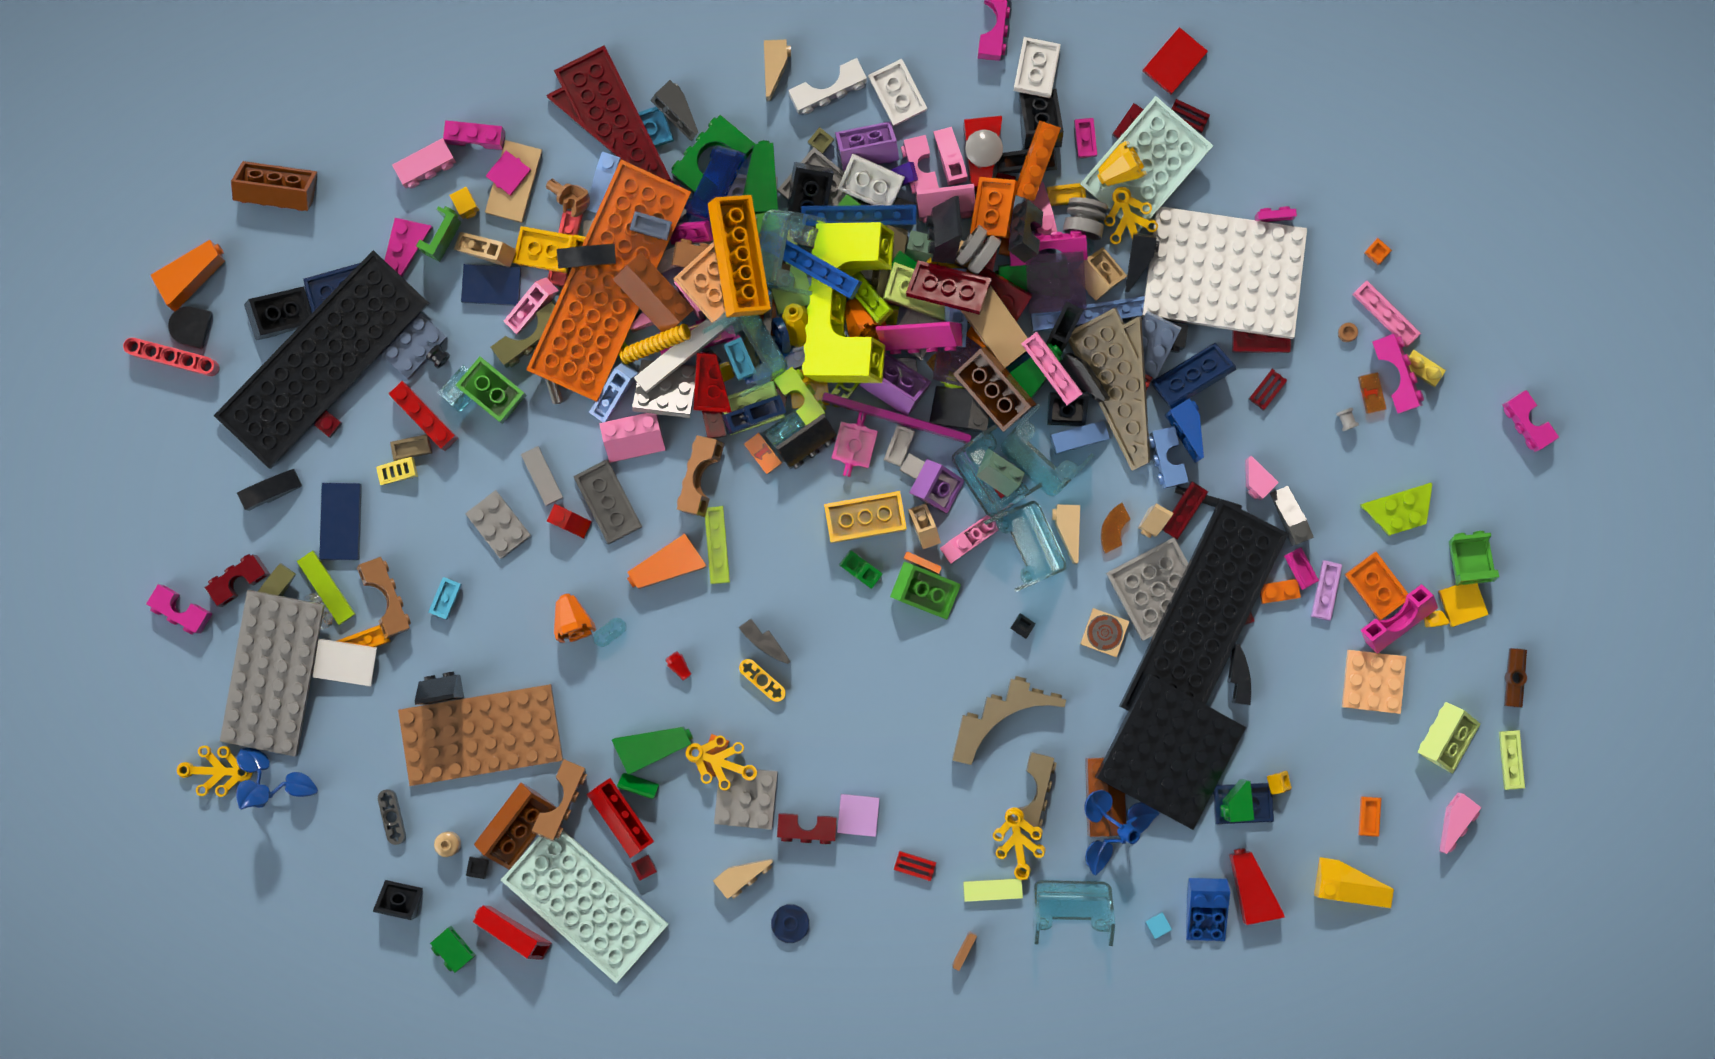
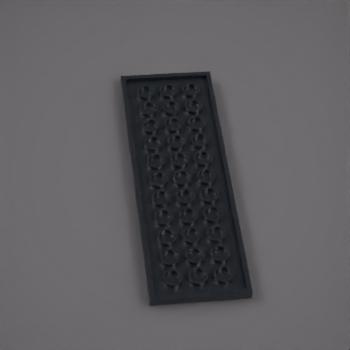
[214,250,430,469]
[1119,499,1289,711]

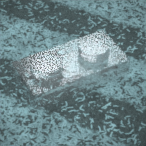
[781,220,819,248]

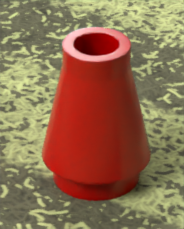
[665,651,692,681]

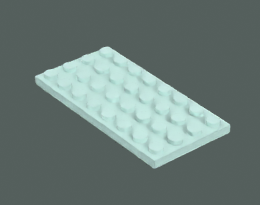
[501,830,669,984]

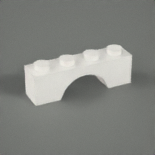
[788,58,867,115]

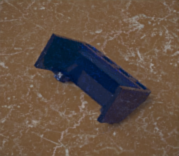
[684,146,748,225]

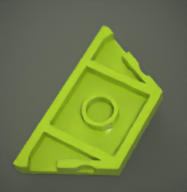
[1360,482,1432,536]

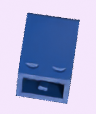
[1186,878,1230,941]

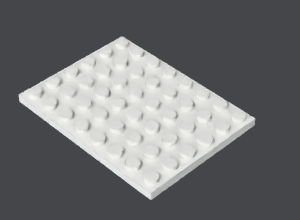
[1142,207,1307,339]

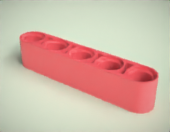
[123,337,219,376]

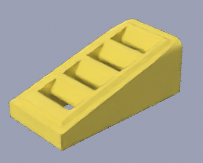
[376,457,418,486]

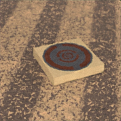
[1080,608,1129,657]

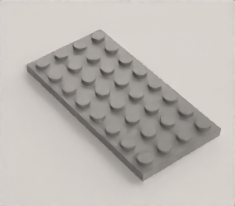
[220,590,325,756]

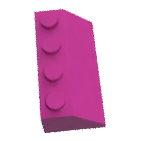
[876,322,962,354]

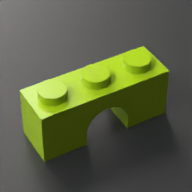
[774,367,827,426]

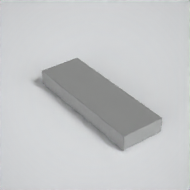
[521,446,563,506]

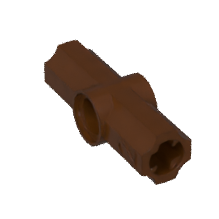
[1504,648,1527,708]

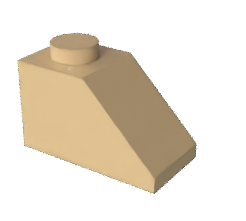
[908,503,941,549]

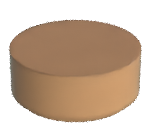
[1338,323,1358,342]

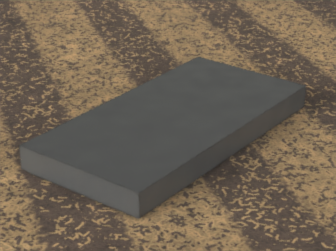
[573,459,642,545]

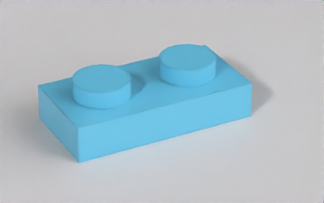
[723,337,756,381]
[429,577,462,620]

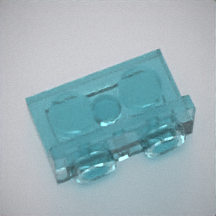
[437,365,472,412]
[763,410,806,449]

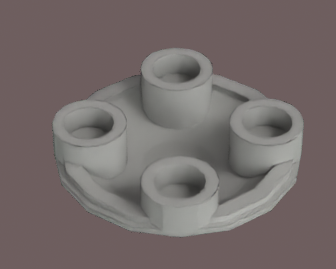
[965,130,1003,168]

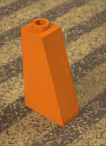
[151,240,225,312]
[627,534,707,589]

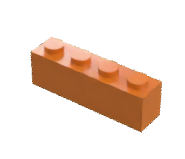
[1016,121,1061,201]

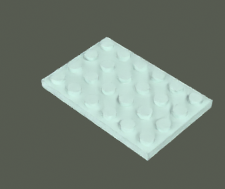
[1080,96,1213,232]

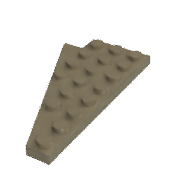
[1068,308,1150,471]

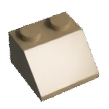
[1072,247,1127,301]

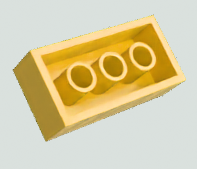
[824,491,907,543]

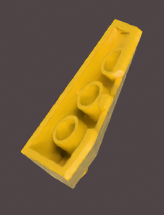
[1314,857,1394,908]

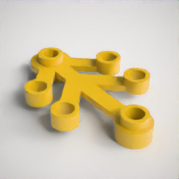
[1104,187,1158,244]
[685,735,757,791]
[177,745,253,797]
[993,807,1046,880]

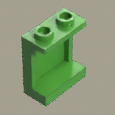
[416,206,461,262]
[1449,531,1499,586]

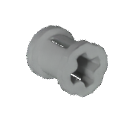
[1336,408,1359,431]

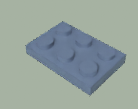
[1142,311,1181,379]
[381,313,447,380]

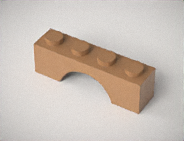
[677,435,725,517]
[357,557,411,639]
[532,759,587,842]

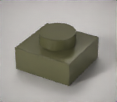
[808,127,834,154]

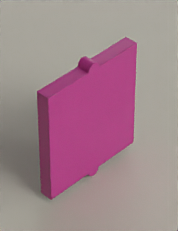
[486,151,531,196]

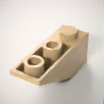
[713,859,773,899]

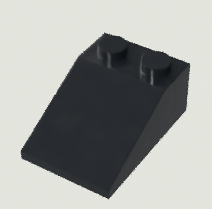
[1019,89,1064,149]
[785,162,834,228]
[244,286,312,341]
[929,386,989,434]
[415,672,464,705]

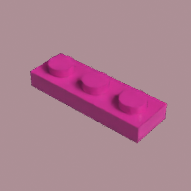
[670,220,713,245]

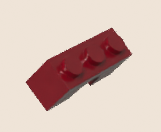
[204,554,270,607]
[777,813,837,844]

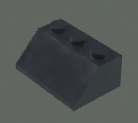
[926,196,962,264]
[776,414,837,470]

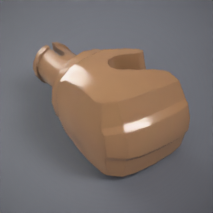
[546,178,590,217]

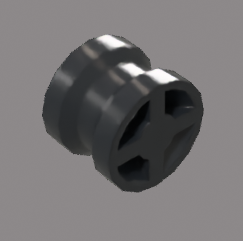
[426,344,450,369]

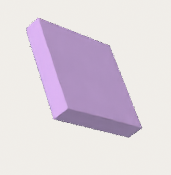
[837,794,879,837]

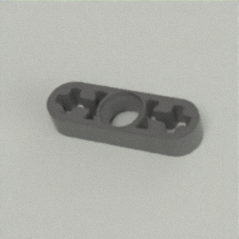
[377,789,406,845]

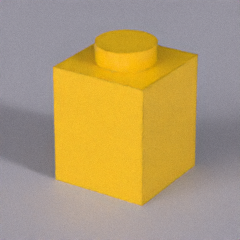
[449,187,480,219]

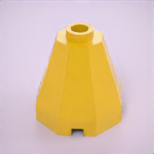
[1097,141,1147,186]
[781,303,808,348]

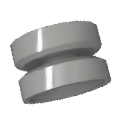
[956,225,1001,275]

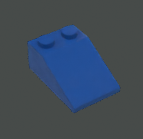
[1165,398,1204,463]

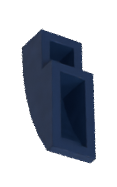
[723,395,787,435]

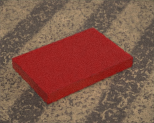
[1142,27,1208,95]

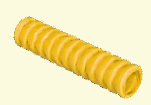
[619,323,691,364]

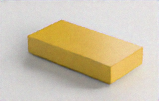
[1046,183,1086,206]

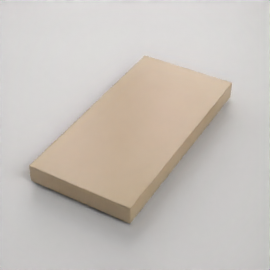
[485,140,543,223]
[961,285,1028,367]

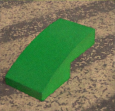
[839,550,883,589]

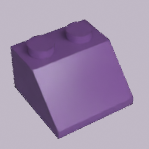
[909,459,965,514]

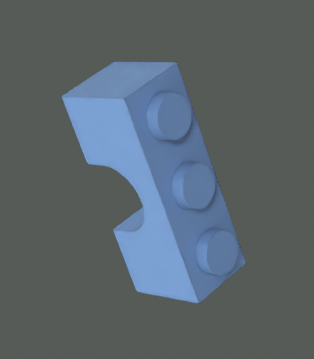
[1149,426,1189,489]

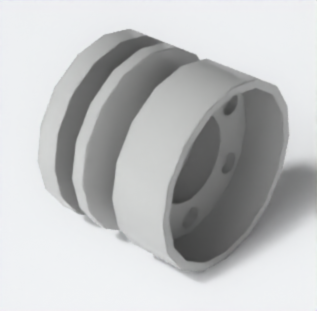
[1063,197,1108,240]

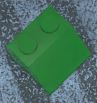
[1220,779,1254,822]

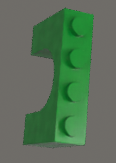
[671,115,755,205]

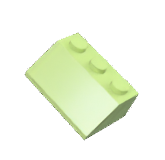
[1418,702,1480,774]

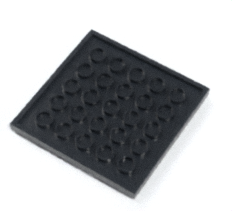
[1095,674,1246,830]

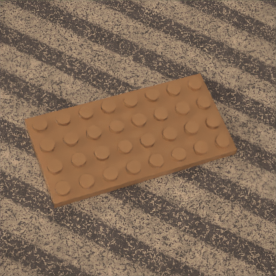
[398,684,563,786]

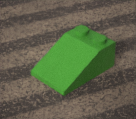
[455,356,527,424]
[890,561,961,620]

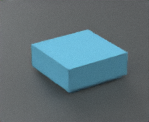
[1145,912,1172,939]

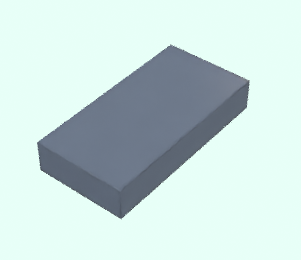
[630,211,672,241]

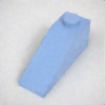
[586,152,621,213]
[589,362,639,422]

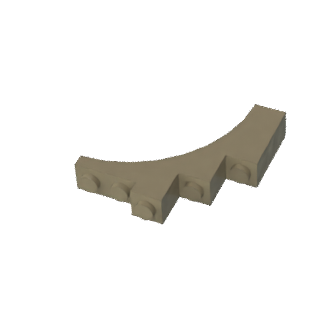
[952,676,1066,765]

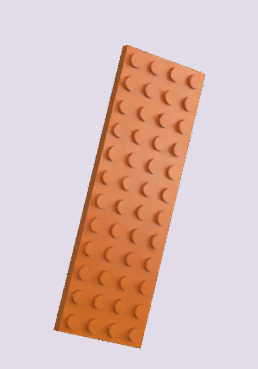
[526,160,691,402]

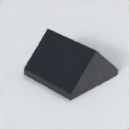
[1047,392,1089,426]
[373,880,423,920]

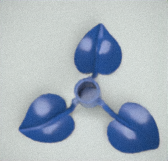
[236,748,318,810]
[1084,790,1159,876]

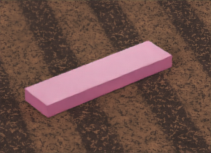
[1352,280,1421,348]
[1021,332,1083,405]

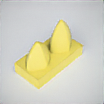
[1409,350,1446,387]

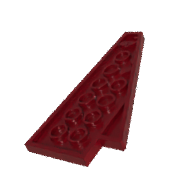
[546,45,671,181]

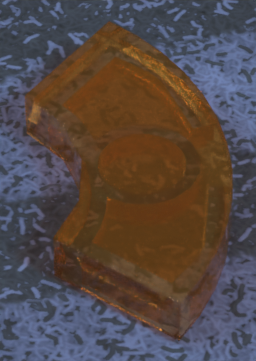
[1101,503,1131,554]

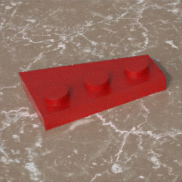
[693,352,732,413]

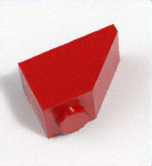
[547,504,592,539]

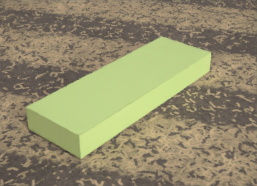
[1499,730,1525,790]
[963,878,1023,902]

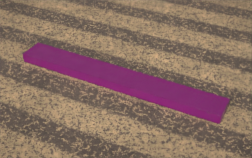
[821,392,971,444]

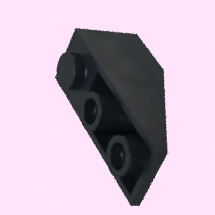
[1061,353,1110,402]

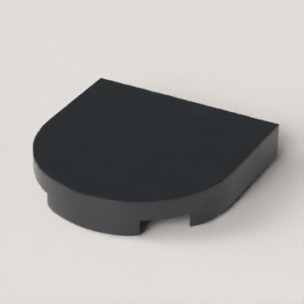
[168,306,212,349]

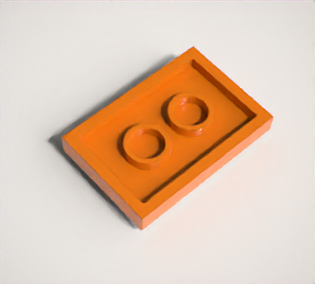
[970,177,1018,238]
[1344,551,1408,620]

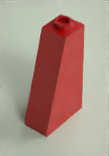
[963,116,1002,193]
[1229,848,1285,925]
[473,905,552,960]

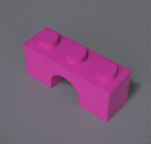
[443,120,506,150]
[1502,390,1559,452]
[146,584,213,635]

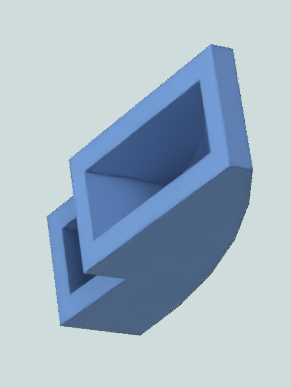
[1050,421,1110,455]

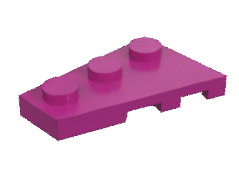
[385,218,433,276]

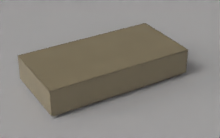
[390,434,432,461]

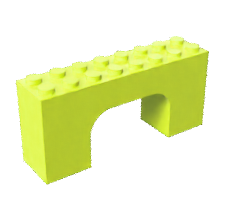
[802,222,894,383]

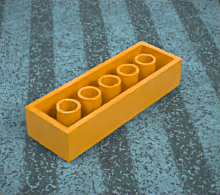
[708,195,771,318]

